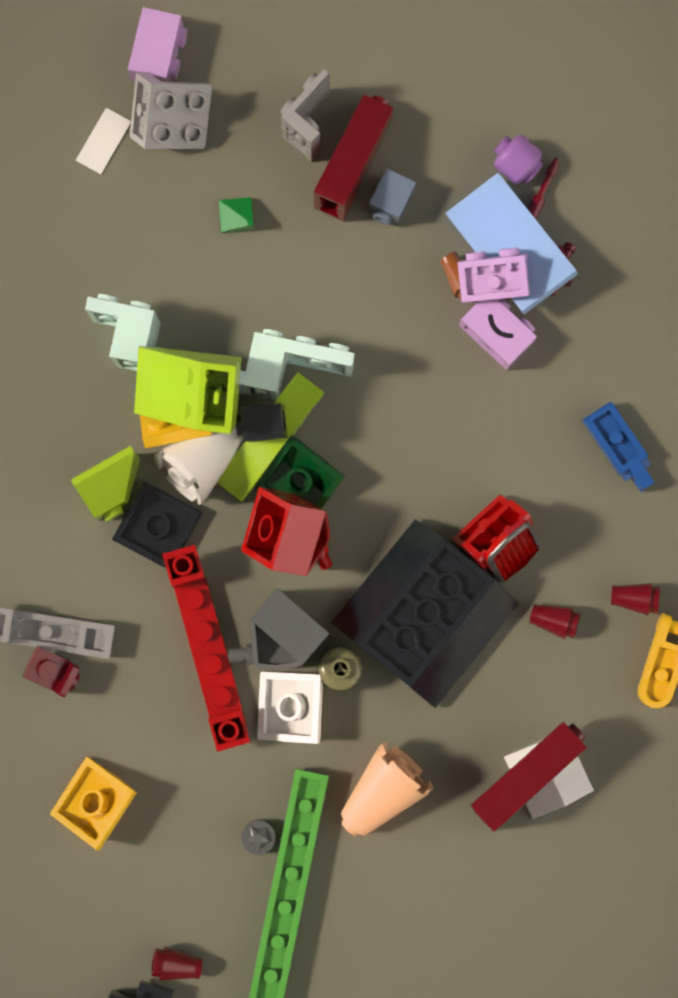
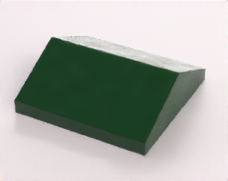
[255,435,346,509]

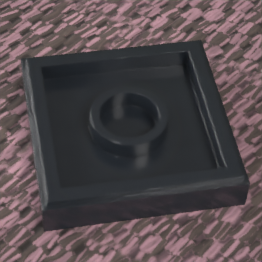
[112,481,203,568]

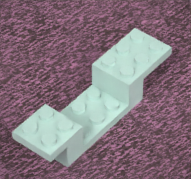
[85,294,355,401]

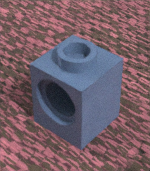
[369,168,416,225]

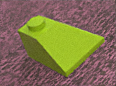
[71,446,141,522]

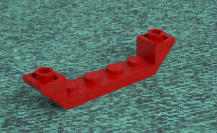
[162,545,250,752]

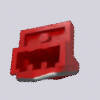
[451,494,541,583]

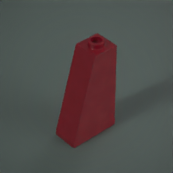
[314,95,394,222]
[469,721,587,832]

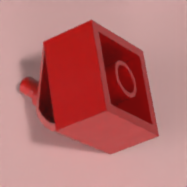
[241,487,333,576]

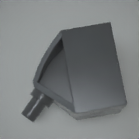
[228,588,329,670]

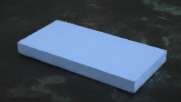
[445,173,578,314]

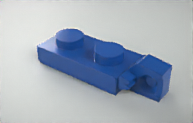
[582,401,655,492]

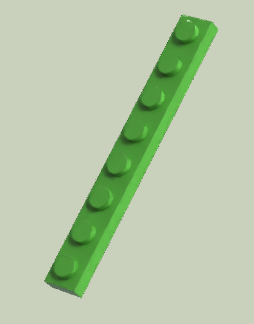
[249,768,329,998]

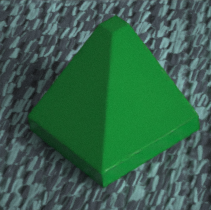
[219,197,254,233]

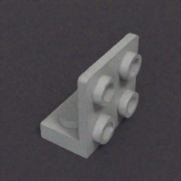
[280,68,330,162]
[130,72,212,149]

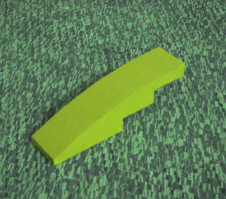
[217,372,324,502]

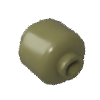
[318,647,363,691]

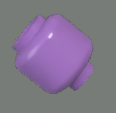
[494,134,543,184]

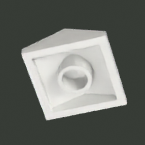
[257,672,323,744]
[504,738,594,819]

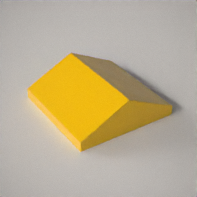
[50,757,137,851]

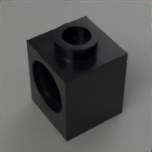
[236,403,288,442]

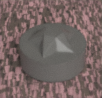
[242,820,276,855]

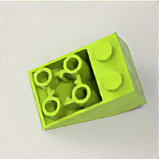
[134,346,242,434]

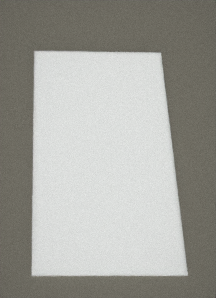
[76,108,131,174]

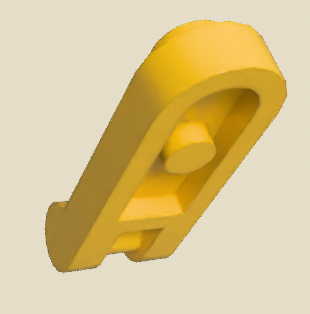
[637,613,678,708]

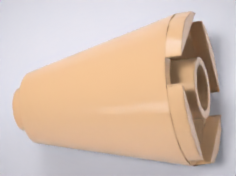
[341,741,433,836]

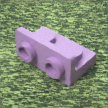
[457,248,530,303]

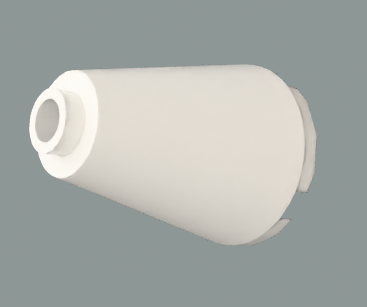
[154,425,243,504]

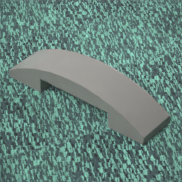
[0,608,115,659]

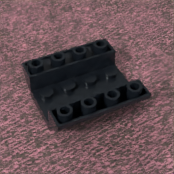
[331,519,519,708]

